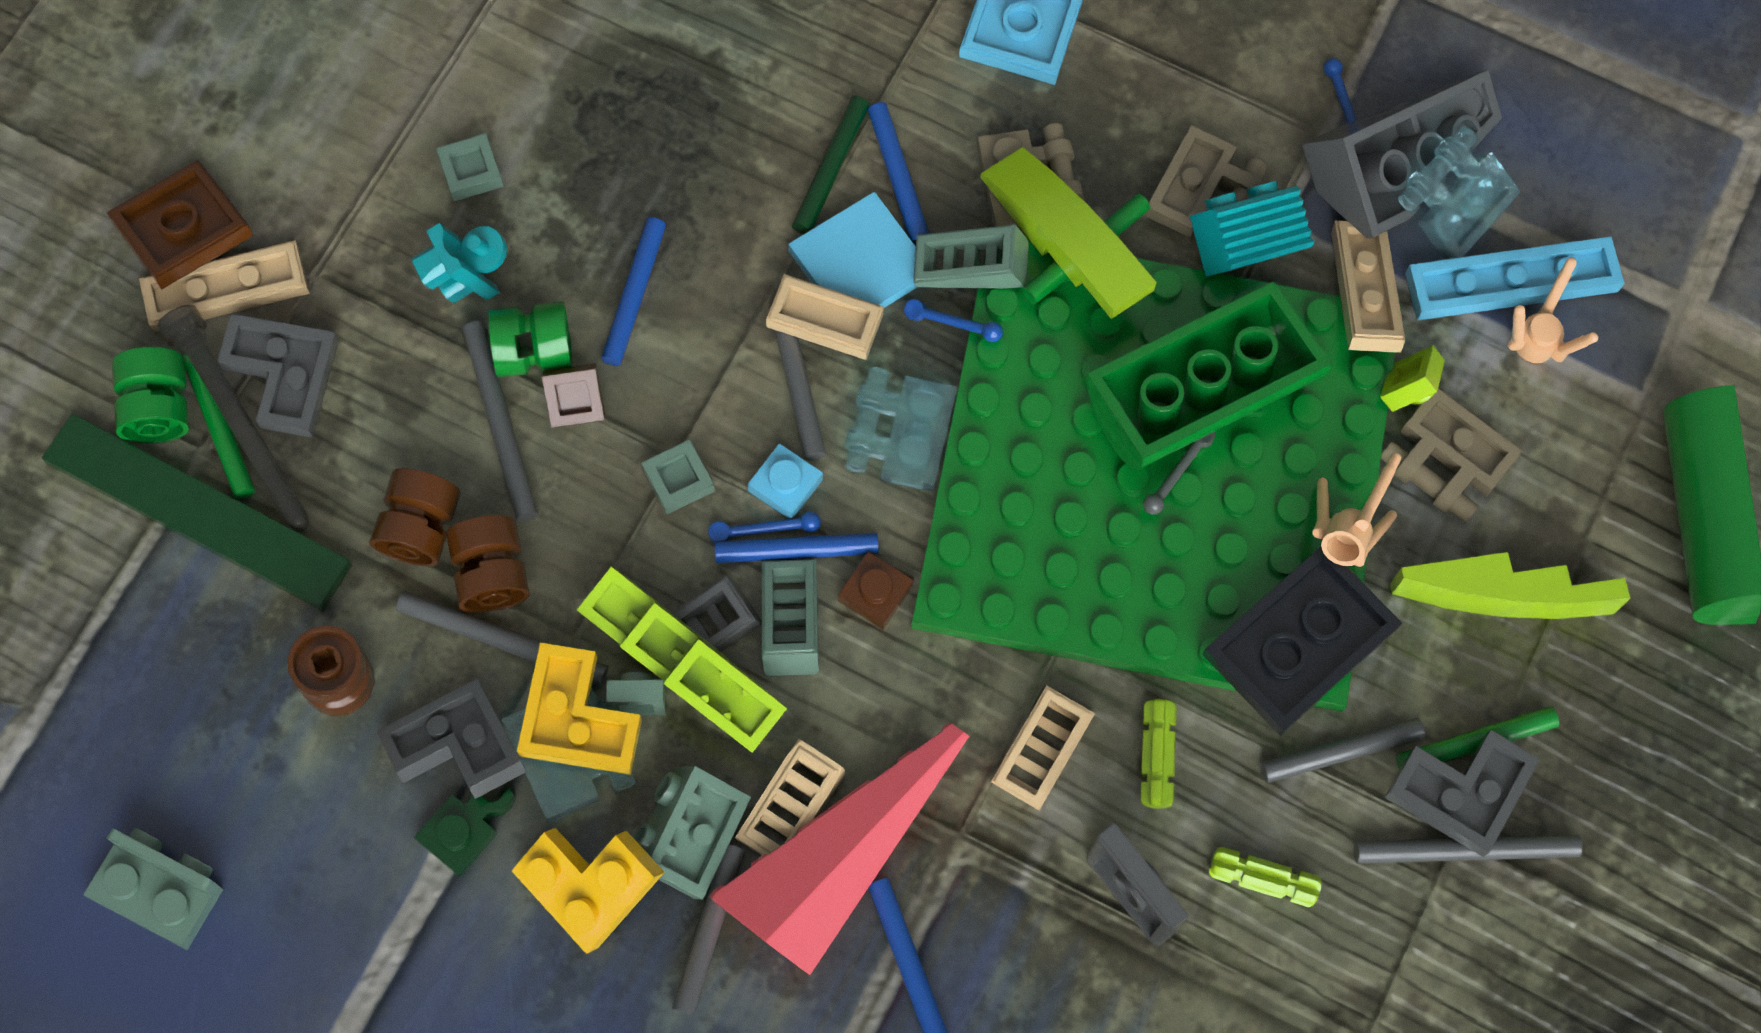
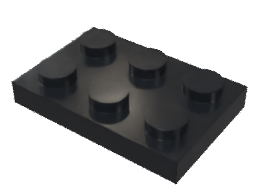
[1202,547,1403,736]

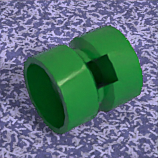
[488,301,573,378]
[112,347,189,444]

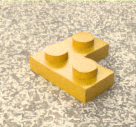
[517,642,642,775]
[512,828,665,954]

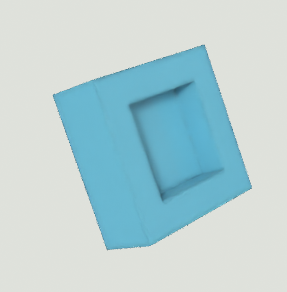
[748,443,823,519]

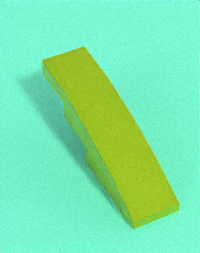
[980,147,1157,319]
[1389,552,1631,619]
[577,566,787,753]

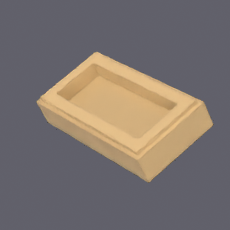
[766,274,884,360]

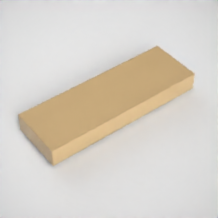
[1331,221,1405,353]
[139,240,310,333]

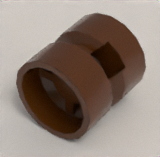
[369,468,461,567]
[446,515,530,613]
[287,625,375,716]

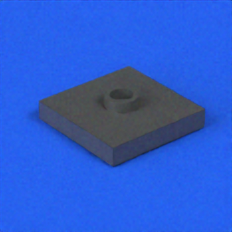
[1087,823,1189,947]

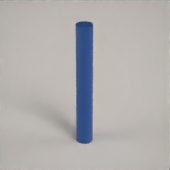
[868,102,929,246]
[601,217,666,366]
[715,533,879,564]
[868,878,948,1033]

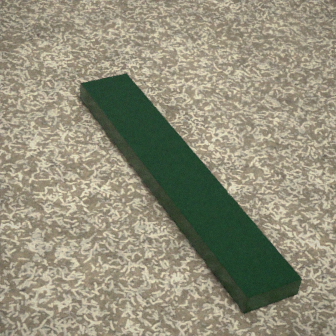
[42,413,352,611]

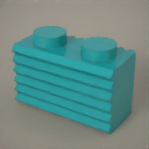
[1190,181,1315,277]

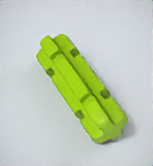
[1140,699,1177,809]
[1209,847,1321,907]

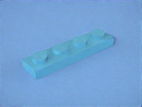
[1405,237,1625,321]

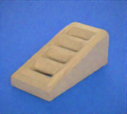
[991,685,1095,810]
[735,739,845,856]

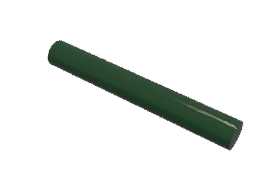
[792,96,870,235]

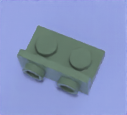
[633,766,751,900]
[83,827,223,950]

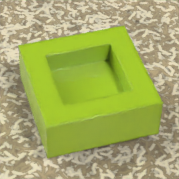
[1380,345,1445,412]

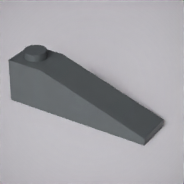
[1302,70,1502,238]

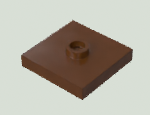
[107,160,253,290]

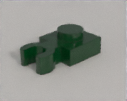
[414,789,516,877]

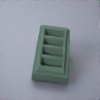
[913,224,1029,289]
[762,559,819,676]

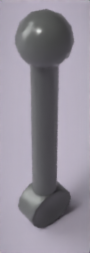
[1143,432,1215,515]

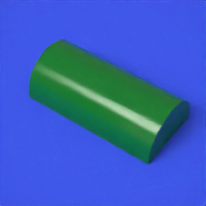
[1087,281,1332,470]
[1663,385,1761,625]

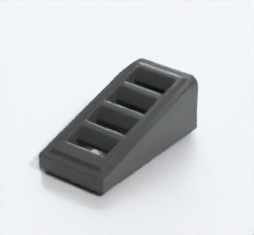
[673,575,762,652]

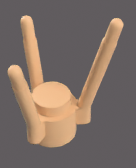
[1507,257,1598,363]
[1312,453,1401,567]

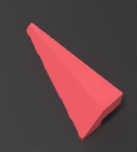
[709,723,969,975]

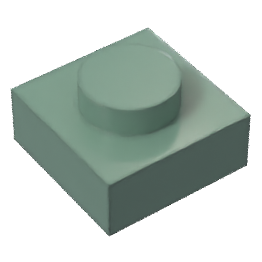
[436,133,504,202]
[641,439,715,515]
[606,672,666,716]

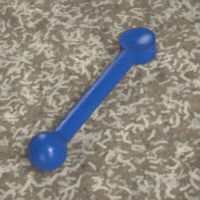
[1323,58,1357,123]
[904,299,1003,342]
[708,512,821,544]

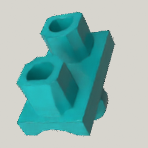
[411,223,508,303]

